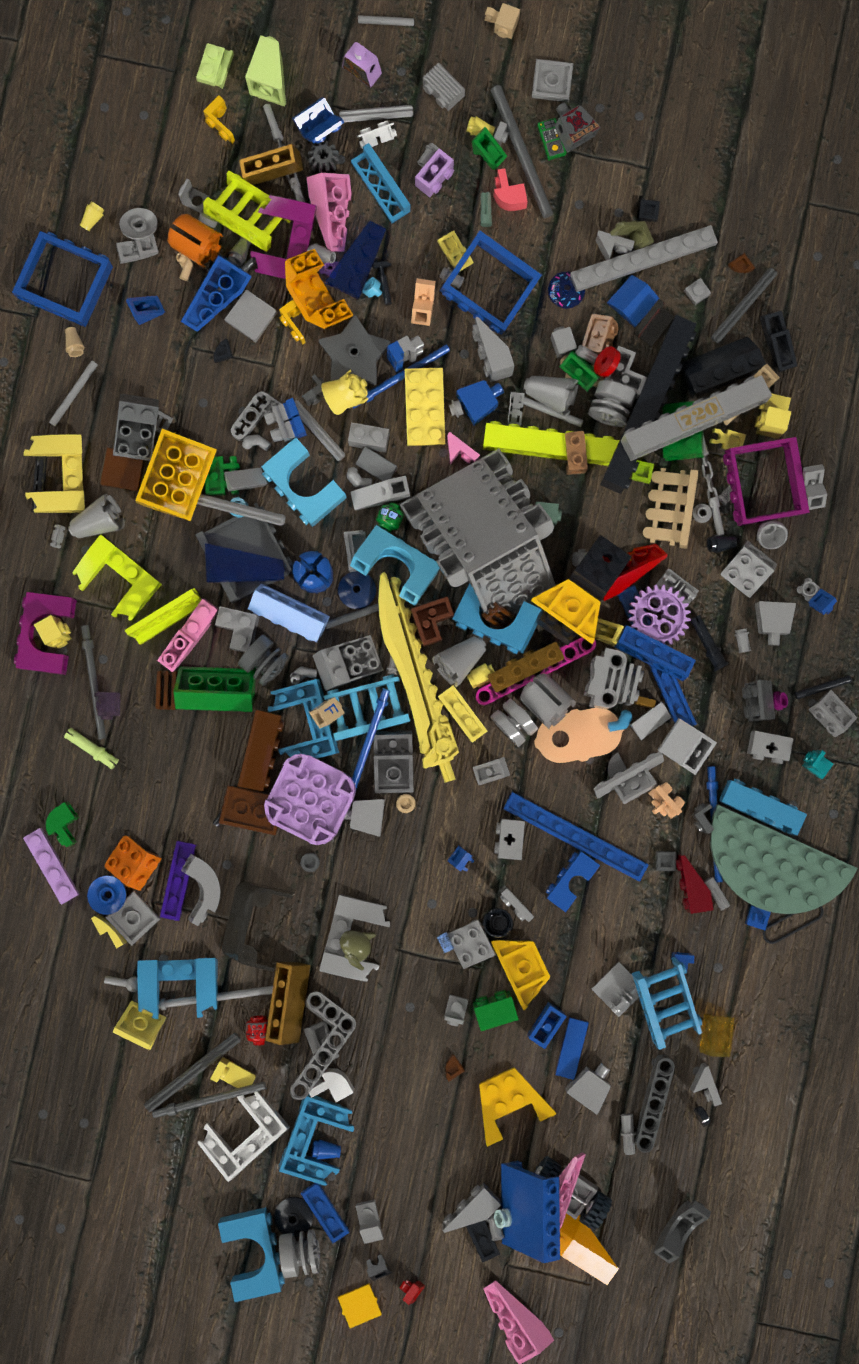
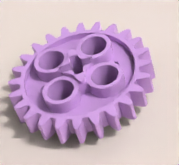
[628,585,691,645]

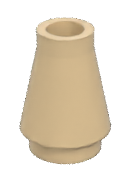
[65,327,85,357]

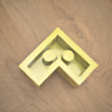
[755,393,791,439]

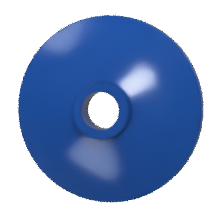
[87,876,126,915]

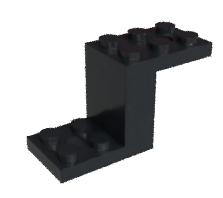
[537,534,631,645]

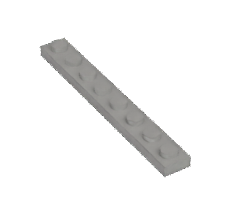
[570,225,718,292]

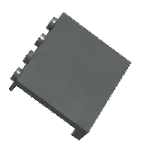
[195,503,293,604]

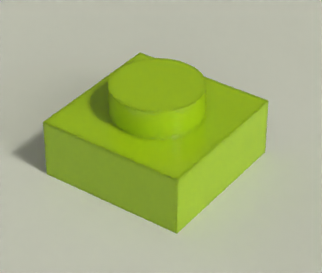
[631,460,654,484]

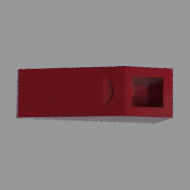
[676,854,714,914]

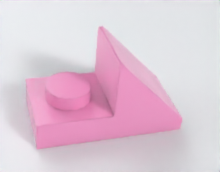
[447,432,480,465]

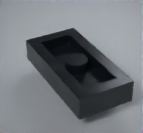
[466,1220,500,1263]

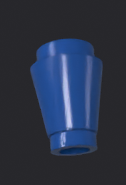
[312,1139,341,1160]

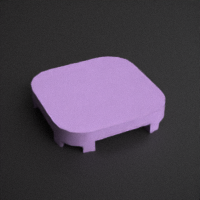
[264,754,356,845]

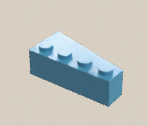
[718,779,807,836]

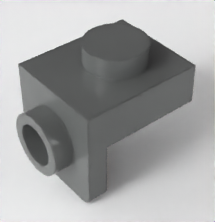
[302,374,325,406]
[691,803,714,834]

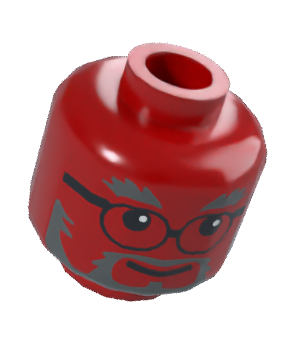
[246,1016,268,1045]

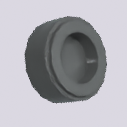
[300,853,320,872]

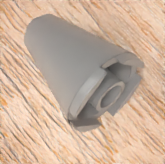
[524,376,579,416]
[69,494,125,538]
[432,636,486,687]

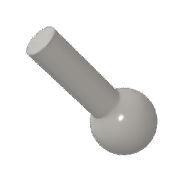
[104,976,138,992]

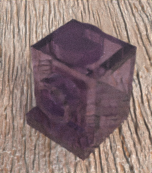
[94,692,120,720]

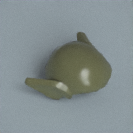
[340,931,376,970]

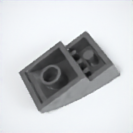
[374,731,413,793]

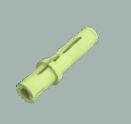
[64,728,119,769]

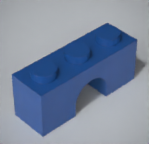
[545,850,600,912]

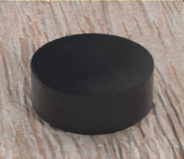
[694,1106,711,1127]

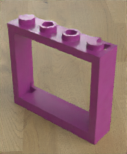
[723,437,810,526]

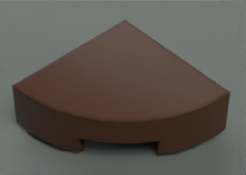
[728,253,755,273]
[445,1054,465,1082]

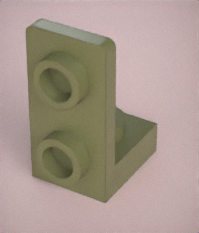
[610,220,654,250]

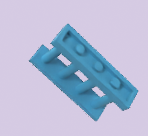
[632,957,703,1050]

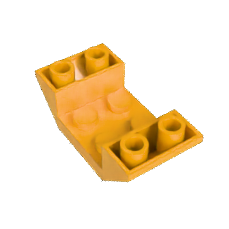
[285,248,353,329]

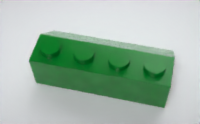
[174,666,256,712]

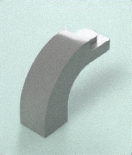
[181,854,220,926]

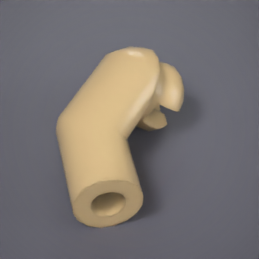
[176,252,194,282]

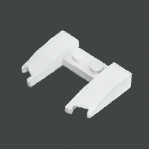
[198,1091,290,1182]

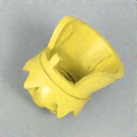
[321,370,368,415]

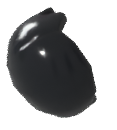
[483,908,513,938]

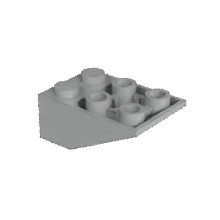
[472,317,514,382]
[312,635,383,691]

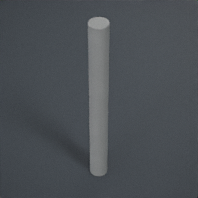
[49,360,98,426]
[512,395,583,427]

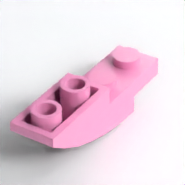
[157,598,219,672]

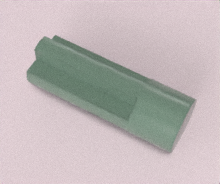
[481,192,492,227]

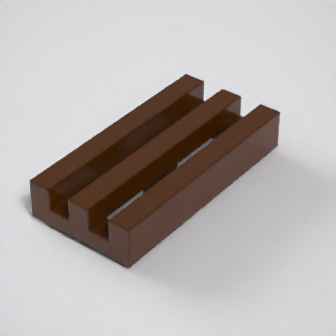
[482,602,517,629]
[156,671,177,710]

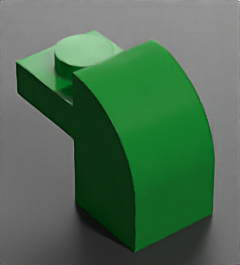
[46,802,80,847]

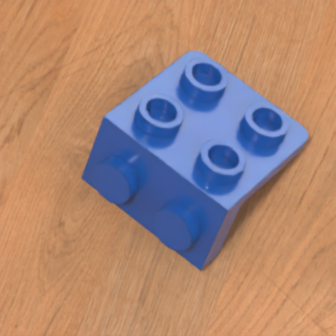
[292,97,344,144]

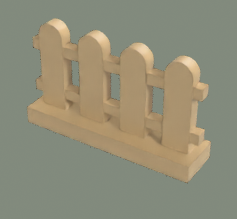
[643,468,698,549]

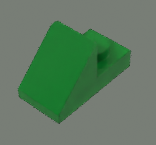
[472,127,507,170]

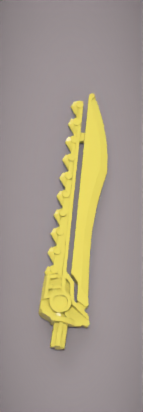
[378,572,459,783]

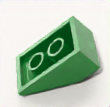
[663,401,704,461]

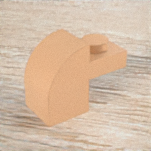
[411,278,436,326]

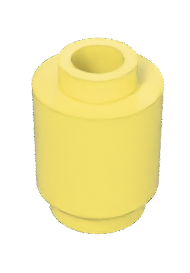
[467,663,495,689]

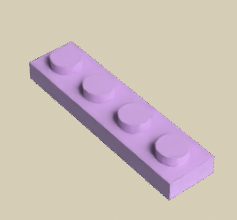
[23,828,79,905]

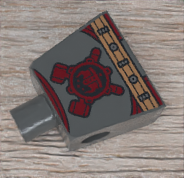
[555,102,601,153]

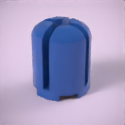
[292,551,333,593]

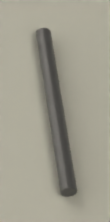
[491,85,553,218]

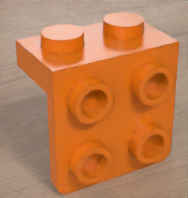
[105,835,162,891]

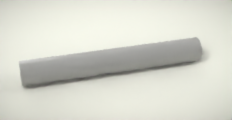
[358,15,414,26]

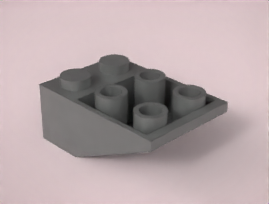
[113,393,159,461]
[742,680,775,722]

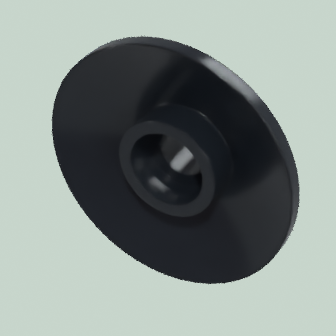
[274,1197,313,1237]

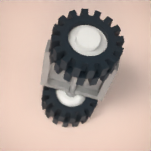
[533,1156,612,1231]

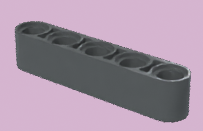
[634,1054,675,1153]

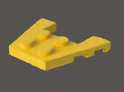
[479,1067,556,1147]

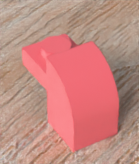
[493,168,528,211]

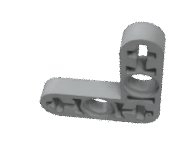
[231,392,281,441]

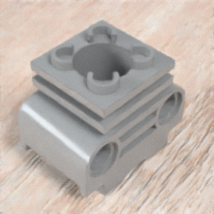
[584,648,644,709]

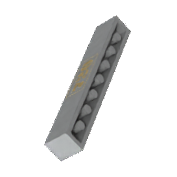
[621,375,772,461]

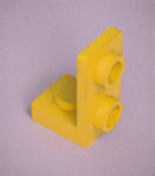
[203,95,235,144]
[279,300,306,345]

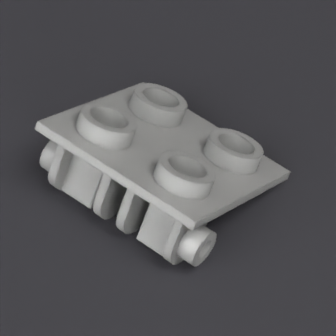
[650,568,699,616]
[448,919,496,969]
[592,962,639,1017]

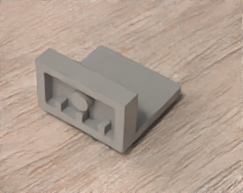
[721,541,777,598]

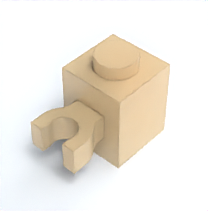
[485,3,520,39]

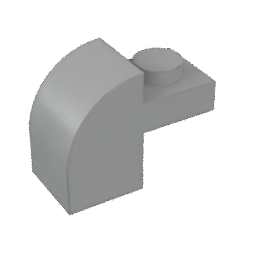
[803,464,827,510]

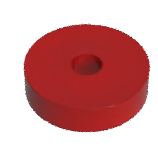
[594,346,621,378]

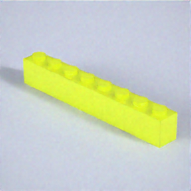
[483,421,619,466]

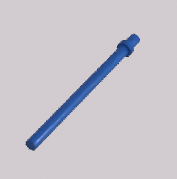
[352,688,390,788]

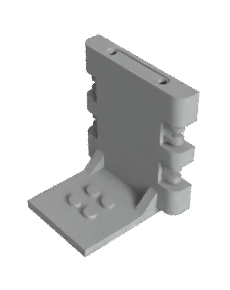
[399,449,556,629]

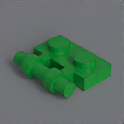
[205,456,239,496]

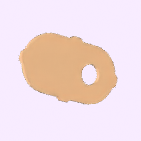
[534,708,624,763]

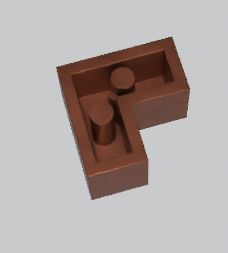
[411,597,454,647]

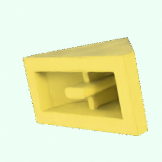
[595,618,624,647]

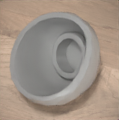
[757,520,788,549]

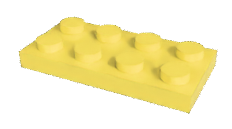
[405,368,445,446]

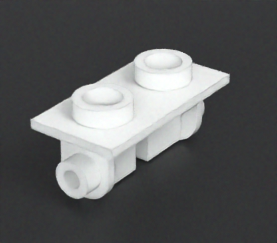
[357,120,397,149]

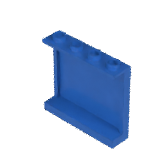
[501,1161,560,1263]

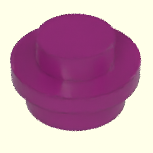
[773,691,788,710]

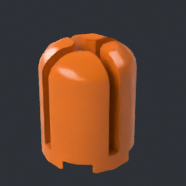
[167,214,223,267]

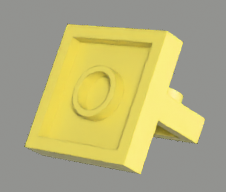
[113,1001,166,1050]

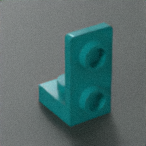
[802,750,833,780]

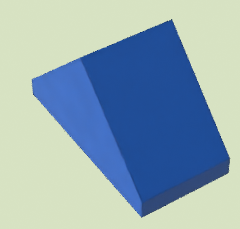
[126,296,165,325]

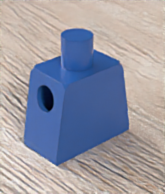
[456,380,504,426]

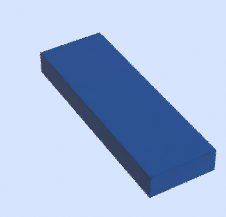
[555,1017,589,1080]
[301,1183,350,1243]

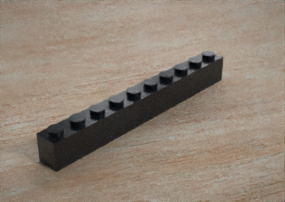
[600,315,697,494]

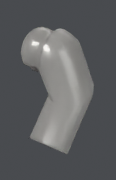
[242,434,271,451]

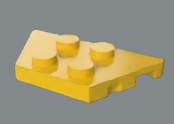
[531,579,601,644]
[491,940,550,1010]

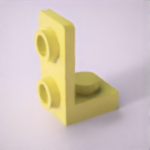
[210,1057,256,1088]

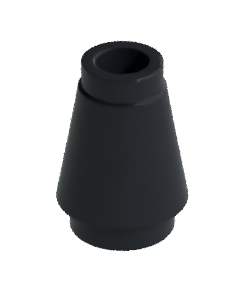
[707,535,737,554]

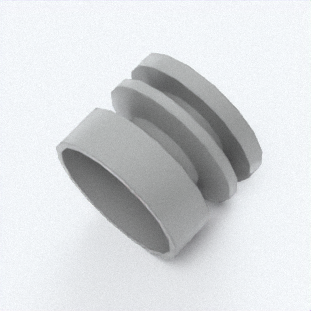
[588,380,637,427]
[279,1230,320,1279]

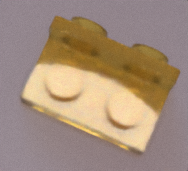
[700,1014,734,1057]

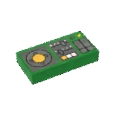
[537,118,566,161]

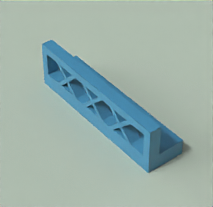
[351,143,411,223]

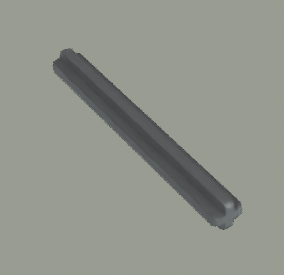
[711,268,777,343]

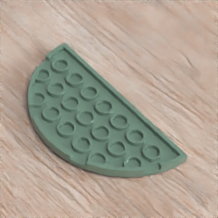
[710,804,858,914]

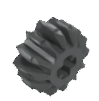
[308,141,340,173]

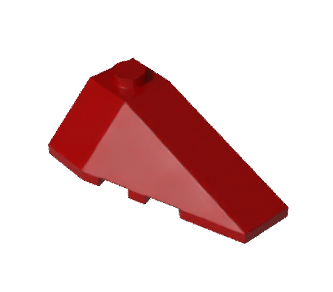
[602,544,667,601]

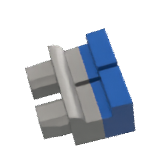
[387,335,424,373]
[264,398,307,442]

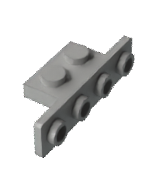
[594,752,664,804]

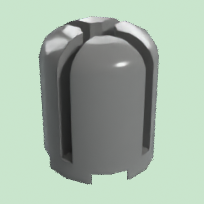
[520,673,576,729]

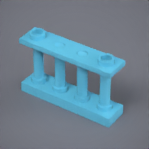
[324,674,410,741]

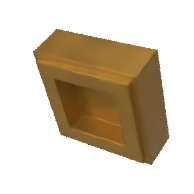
[634,696,656,708]

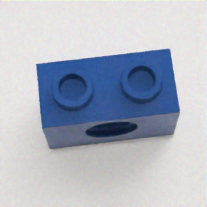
[527,1002,567,1049]

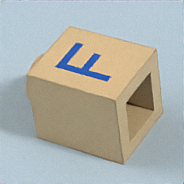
[309,697,345,729]

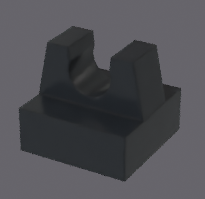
[367,1254,392,1281]

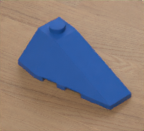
[181,254,252,332]

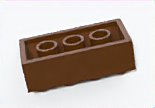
[238,710,285,791]

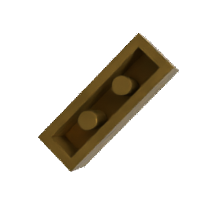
[239,144,303,185]

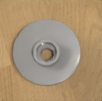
[119,208,158,240]

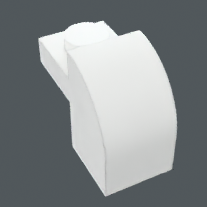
[309,1068,354,1102]

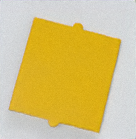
[338,1283,382,1328]

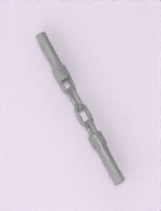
[263,104,305,202]
[701,433,724,535]

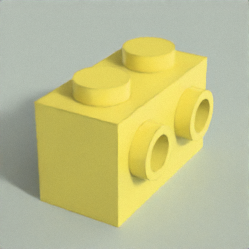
[34,615,71,649]

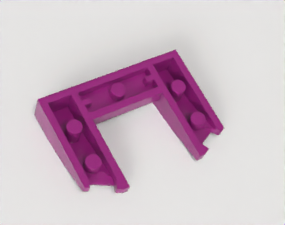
[250,195,317,279]

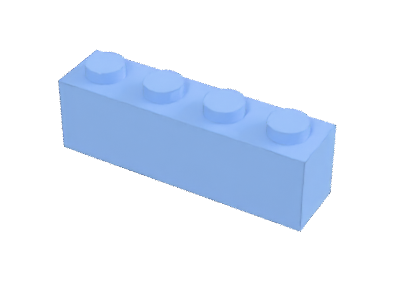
[248,583,330,642]

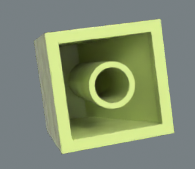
[245,36,286,107]

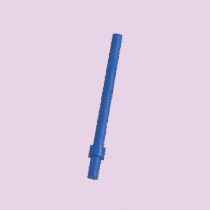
[352,345,450,409]
[706,766,723,882]

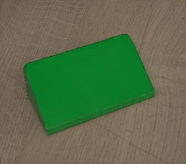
[559,351,601,392]

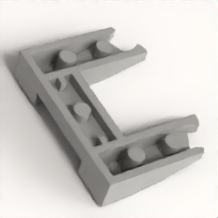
[319,894,390,982]

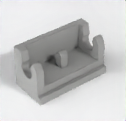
[344,530,366,572]

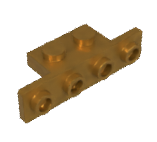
[488,642,564,692]

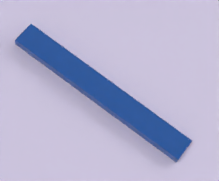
[617,585,697,727]
[503,792,648,882]

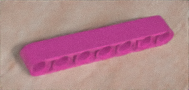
[475,637,596,706]

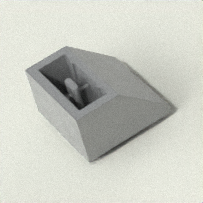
[658,718,717,775]

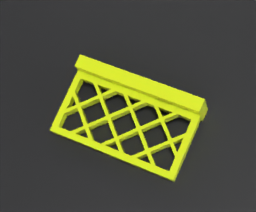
[125,588,202,645]

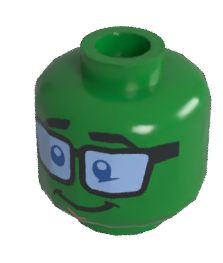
[376,503,404,532]

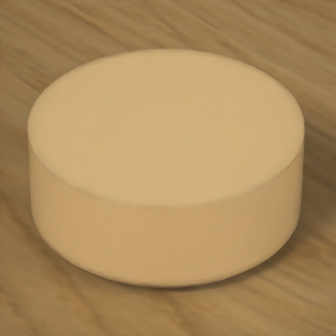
[396,794,416,813]

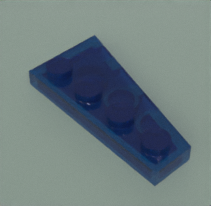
[324,221,386,299]
[205,543,284,583]

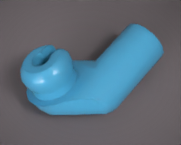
[608,710,632,732]

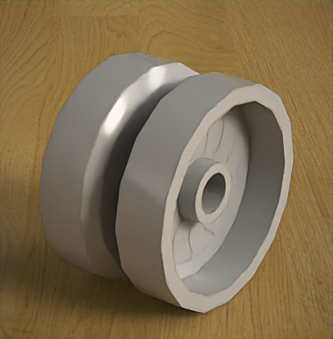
[490,698,538,747]

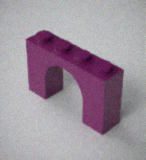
[14,592,77,675]

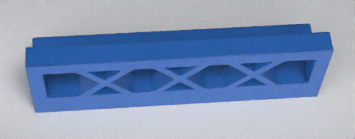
[614,625,696,681]

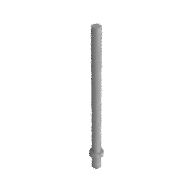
[159,986,273,1010]

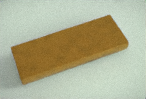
[265,962,310,1045]

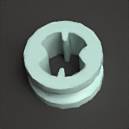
[494,1208,512,1228]

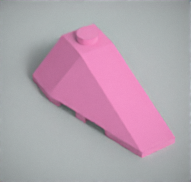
[307,173,351,252]
[559,1152,586,1228]
[484,1281,554,1364]

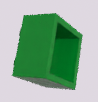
[473,990,519,1031]

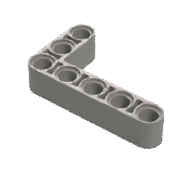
[290,992,356,1100]

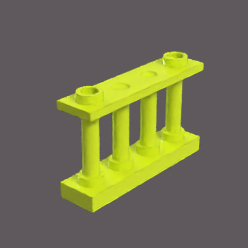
[203,171,291,252]

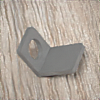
[178,179,209,213]

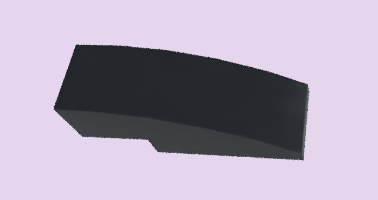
[759,310,797,372]

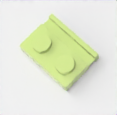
[196,43,234,89]

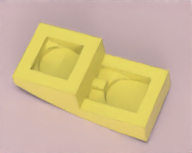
[437,230,474,272]
[91,914,127,949]

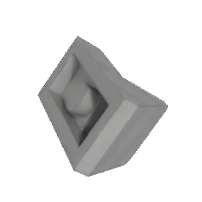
[595,230,635,260]
[472,757,510,786]
[690,1063,722,1106]
[356,1199,384,1244]

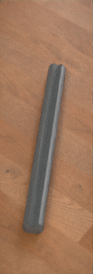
[144,1032,241,1112]

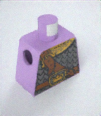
[342,42,382,88]

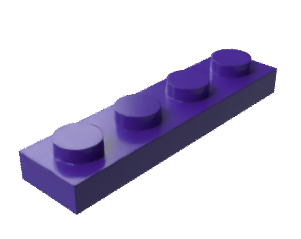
[160,841,197,921]

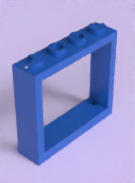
[12,231,113,328]
[440,231,542,335]

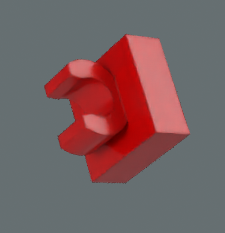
[399,1279,425,1305]

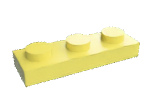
[438,685,487,743]

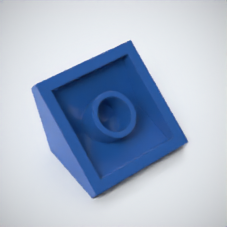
[607,275,660,328]

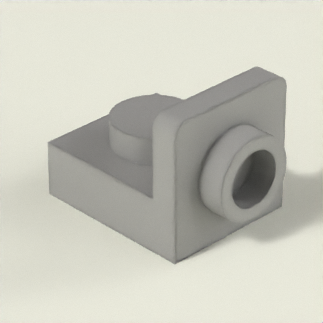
[444,994,469,1026]

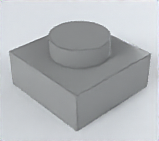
[494,121,509,146]
[684,278,711,306]

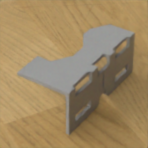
[508,392,525,426]

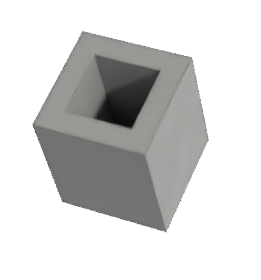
[550,326,577,359]

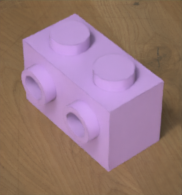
[415,149,454,197]

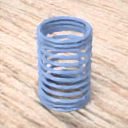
[437,932,454,953]

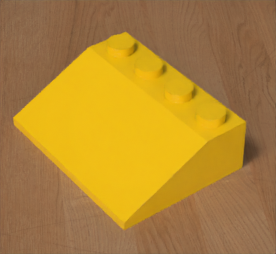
[135,429,217,521]

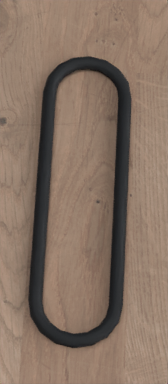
[762,906,824,944]

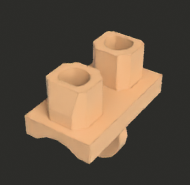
[648,782,685,819]

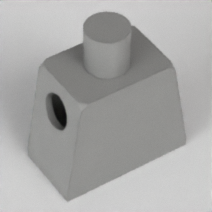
[755,601,796,646]
[344,799,385,836]
[565,1063,611,1115]

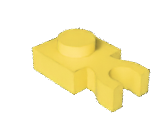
[709,428,746,450]

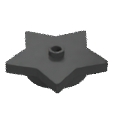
[319,315,390,385]

